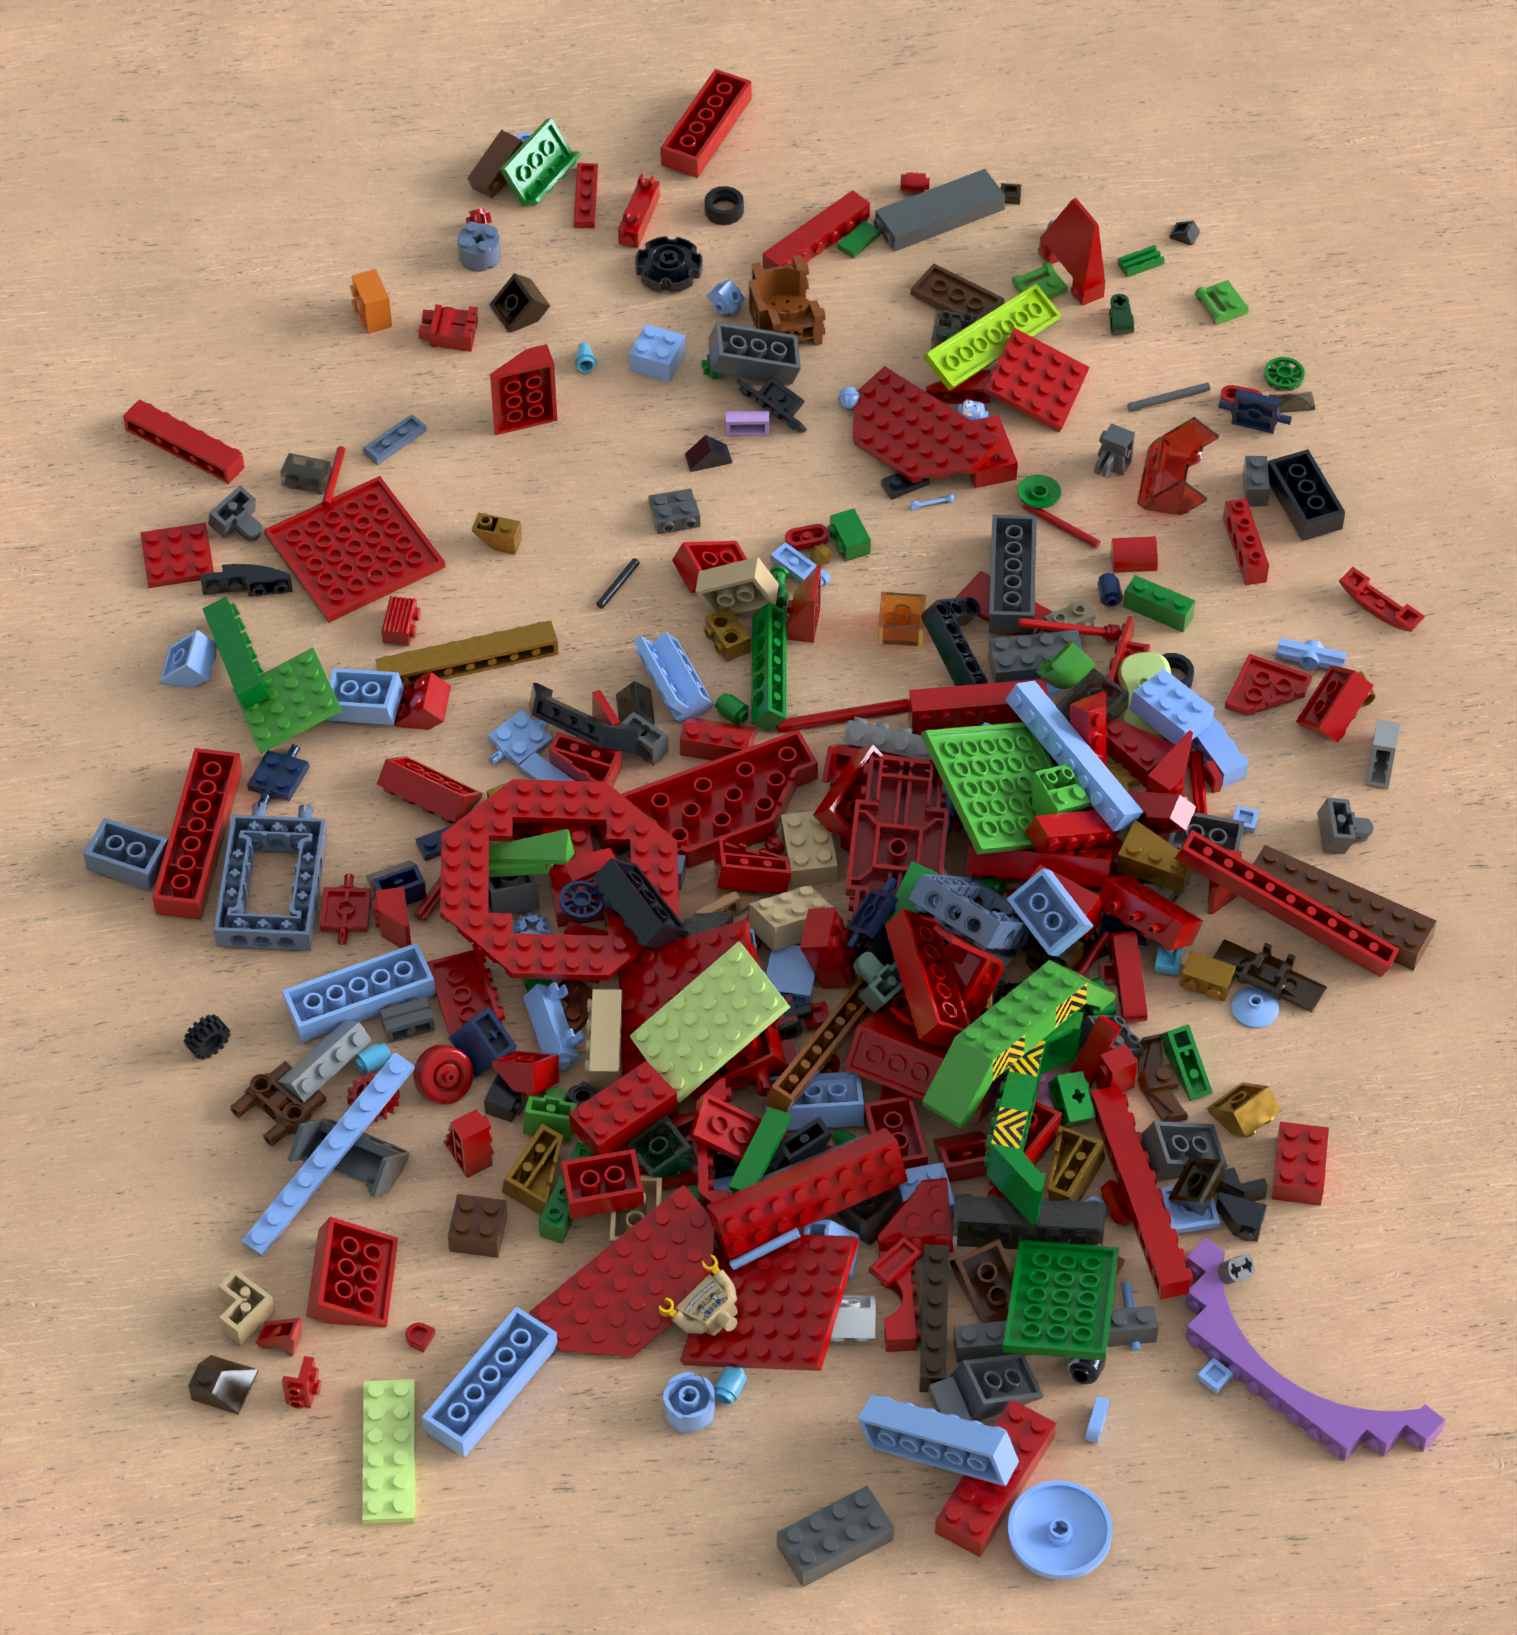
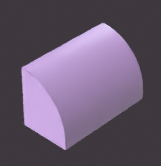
[725,411,769,436]

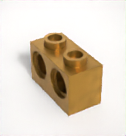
[704,607,750,662]

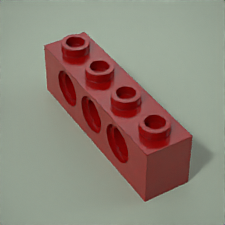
[1223,498,1269,585]

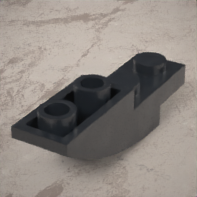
[200,564,293,597]

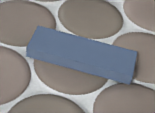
[363,414,427,465]

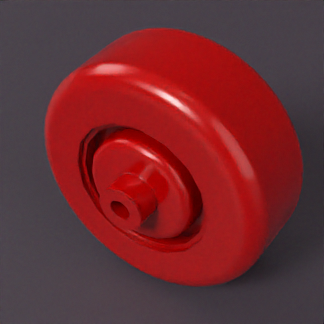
[413,1044,473,1104]

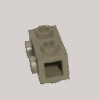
[1044,600,1096,635]

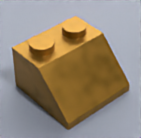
[1207,1082,1281,1138]

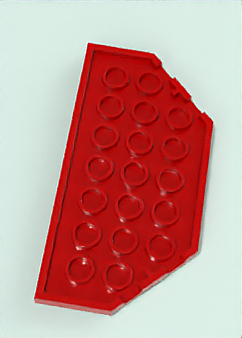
[853,366,1004,483]
[529,1185,715,1358]

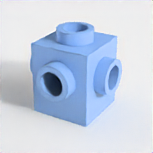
[707,279,745,316]

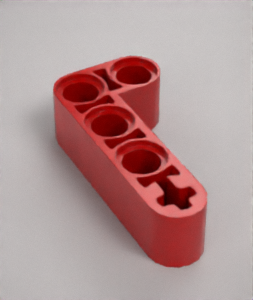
[1108,931,1148,1023]

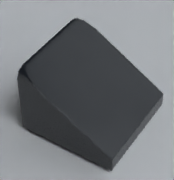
[1169,221,1200,245]

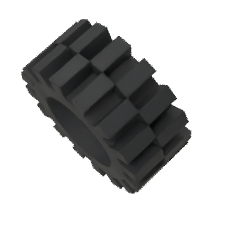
[184,1014,231,1060]

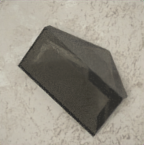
[1269,391,1315,413]

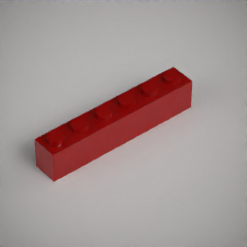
[763,190,870,269]
[123,399,245,484]

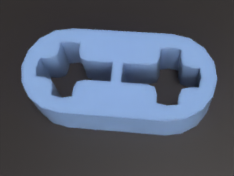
[1085,1396,1110,1444]

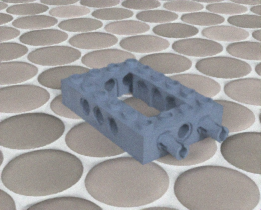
[214,802,327,951]

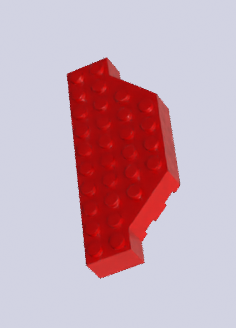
[589,729,818,868]

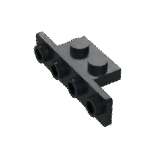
[736,377,807,433]

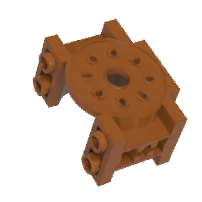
[749,255,826,346]

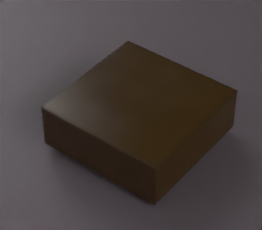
[1000,183,1022,204]

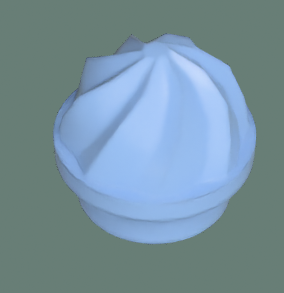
[838,387,860,409]

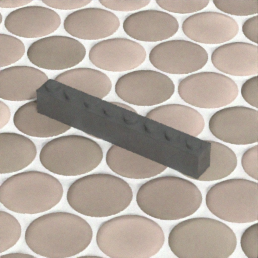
[953,1305,1159,1363]

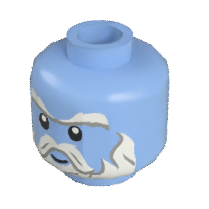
[957,400,988,420]

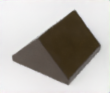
[1168,1157,1225,1216]

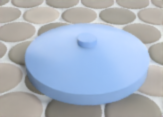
[1007,1480,1112,1580]

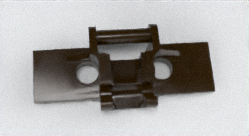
[1213,939,1327,1012]

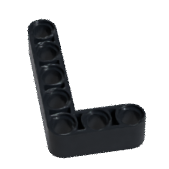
[921,597,988,686]

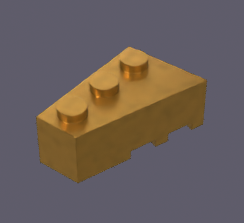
[1116,820,1192,894]
[502,1124,563,1215]
[1047,1125,1105,1214]

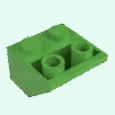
[1032,764,1091,815]

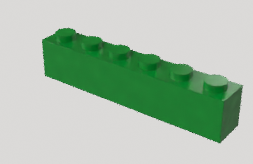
[202,597,270,709]

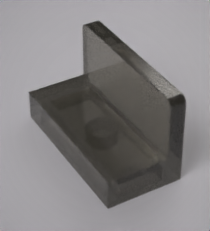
[616,681,655,726]

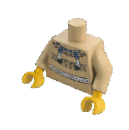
[658,1255,738,1336]

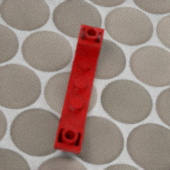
[696,1078,732,1207]

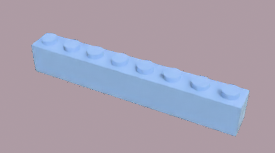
[1006,681,1143,831]

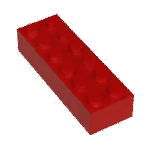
[660,69,752,178]
[908,679,1049,735]
[539,823,604,927]
[966,842,1113,890]
[885,908,971,1049]
[935,1399,1056,1557]

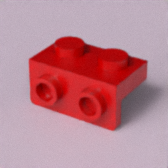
[282,1356,321,1409]

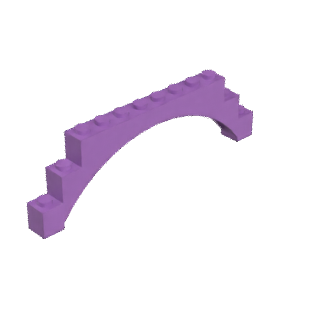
[1185,1238,1445,1461]

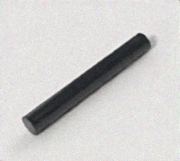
[596,558,640,609]

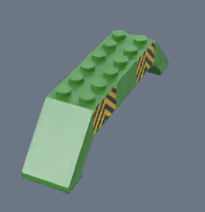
[922,960,1115,1128]

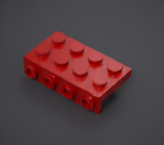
[427,943,505,1037]

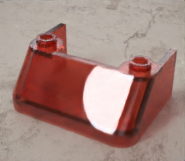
[1137,417,1219,515]

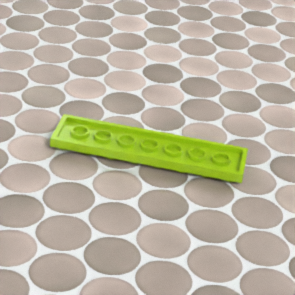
[923,283,1063,391]

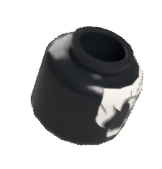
[1068,1358,1105,1384]

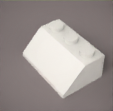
[830,1295,876,1342]

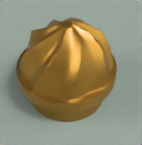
[810,543,833,566]

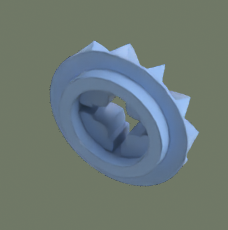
[513,912,551,934]

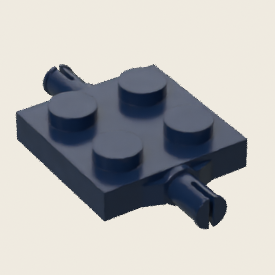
[1218,389,1292,434]
[247,744,310,807]
[845,876,899,950]

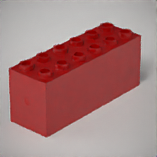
[844,1012,1004,1123]

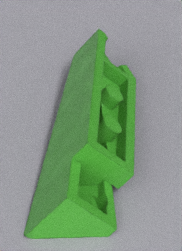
[489,829,574,877]

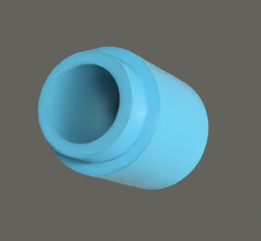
[354,1043,392,1075]
[714,1366,747,1405]

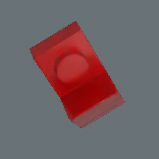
[256,1317,303,1356]

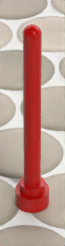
[1017,618,1120,643]

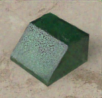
[626,1115,698,1178]

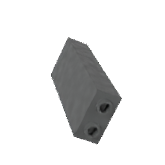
[874,169,1005,251]

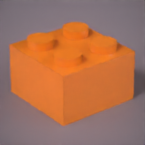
[350,269,392,334]

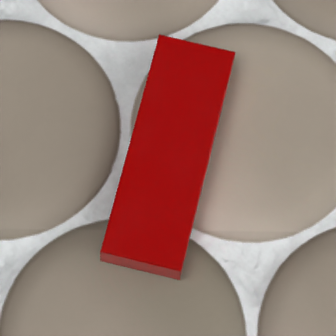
[1070,1015,1122,1088]

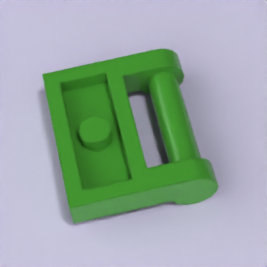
[1012,262,1068,300]
[1195,280,1249,324]

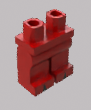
[418,304,478,352]

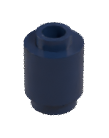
[1097,573,1123,607]

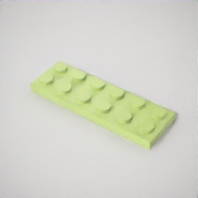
[362,1379,415,1524]

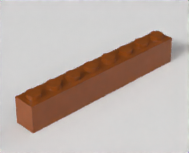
[764,977,870,1113]

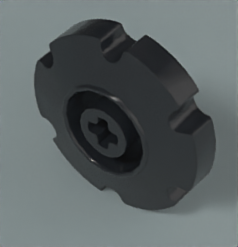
[635,236,703,292]

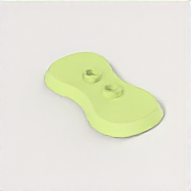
[1117,652,1171,739]

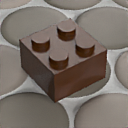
[448,1194,508,1258]

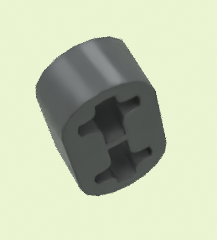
[1218,1254,1255,1284]

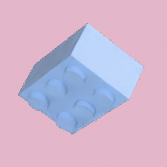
[328,668,404,725]
[1129,668,1215,745]
[1007,868,1094,957]

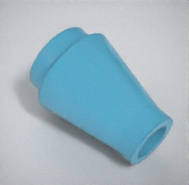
[575,343,596,373]

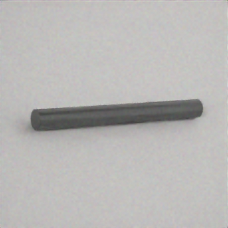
[1127,382,1210,411]

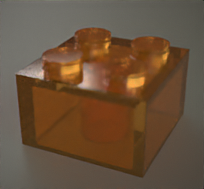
[878,592,926,647]

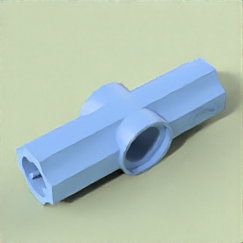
[1276,638,1347,670]

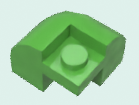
[1035,641,1096,689]

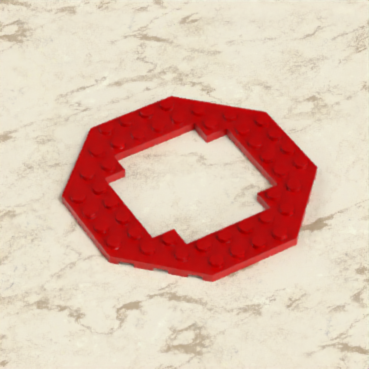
[440,779,679,981]

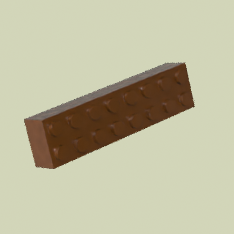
[1253,845,1437,971]

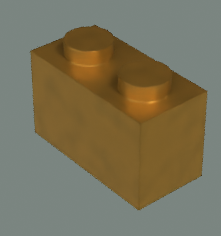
[1180,951,1236,1001]

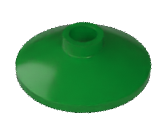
[1017,475,1061,508]

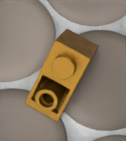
[472,512,522,555]

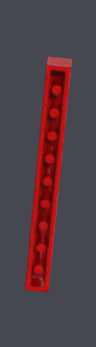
[1174,830,1399,977]
[1090,1085,1193,1300]

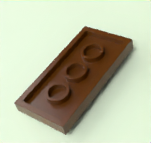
[910,263,1005,325]

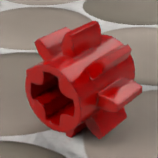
[465,208,492,225]

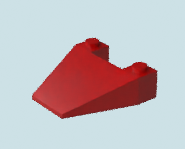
[1038,198,1105,306]

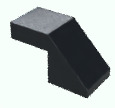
[1216,1167,1268,1201]

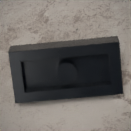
[881,473,930,500]

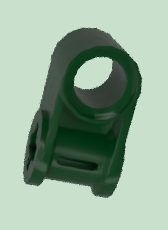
[1109,294,1134,335]

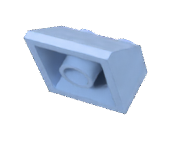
[160,630,217,687]

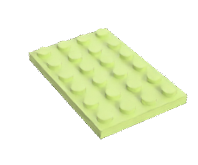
[630,941,790,1103]

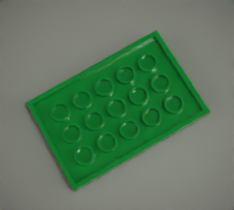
[1003,1240,1119,1361]

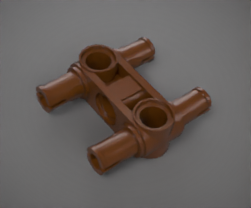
[230,1061,327,1147]

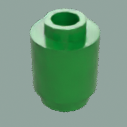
[715,693,749,725]

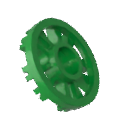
[1264,357,1305,391]

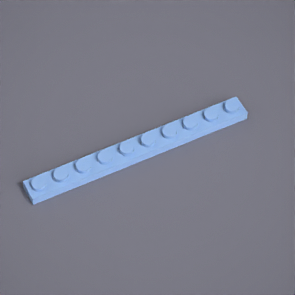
[242,1052,415,1257]

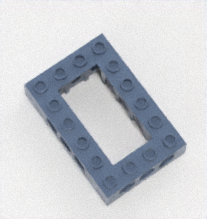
[909,874,1032,951]

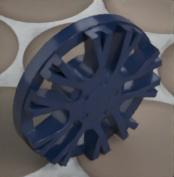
[559,880,604,921]

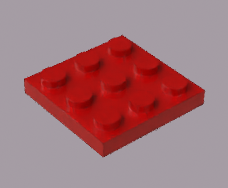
[140,522,214,588]

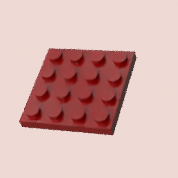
[983,327,1090,432]

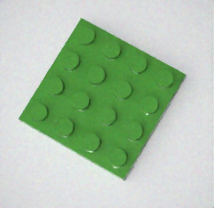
[233,647,342,753]

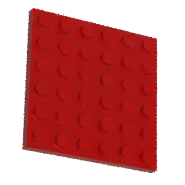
[264,476,445,623]
[618,919,758,1076]
[680,1234,859,1371]

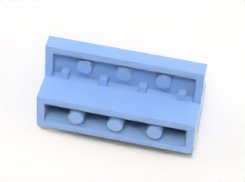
[634,632,714,721]

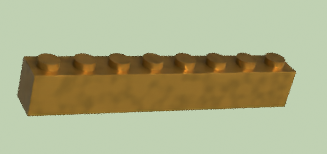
[375,620,559,687]

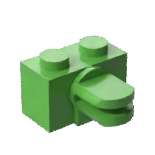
[523,1088,577,1141]

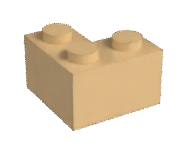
[218,1269,275,1346]

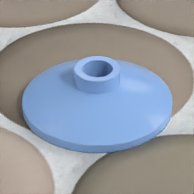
[1231,987,1279,1028]

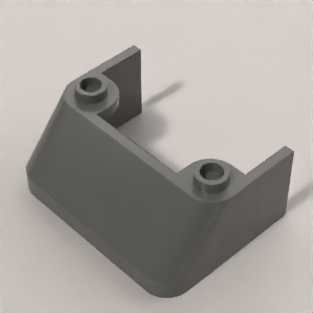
[287,1118,410,1197]

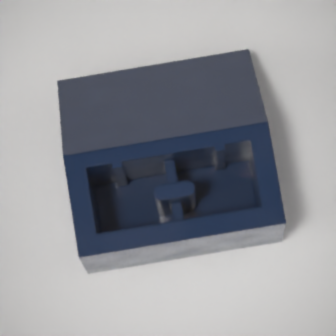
[366,860,426,905]
[448,1007,517,1078]

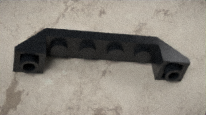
[529,682,640,753]

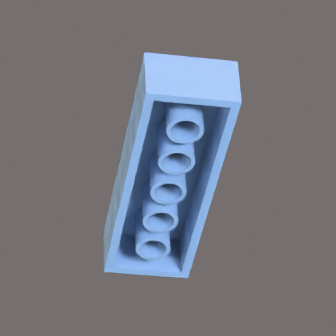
[282,943,436,1043]
[422,1307,557,1458]
[858,1394,1019,1486]

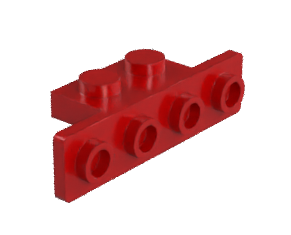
[1104,616,1151,697]

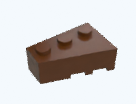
[467,129,523,198]

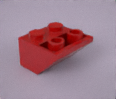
[394,672,451,730]
[933,1130,990,1182]

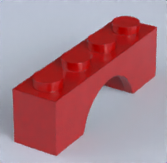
[879,1251,921,1352]

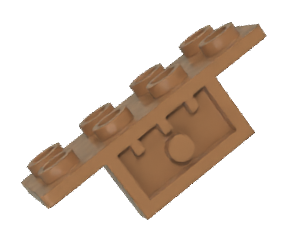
[676,877,759,940]

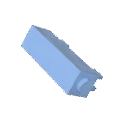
[523,982,584,1071]

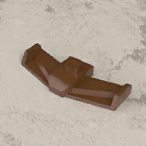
[1137,1034,1188,1122]

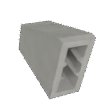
[1366,719,1400,788]

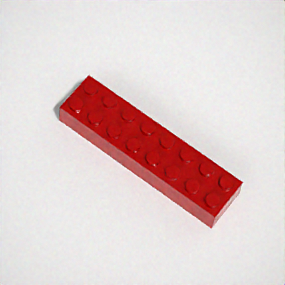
[152,748,243,920]
[706,1128,908,1259]

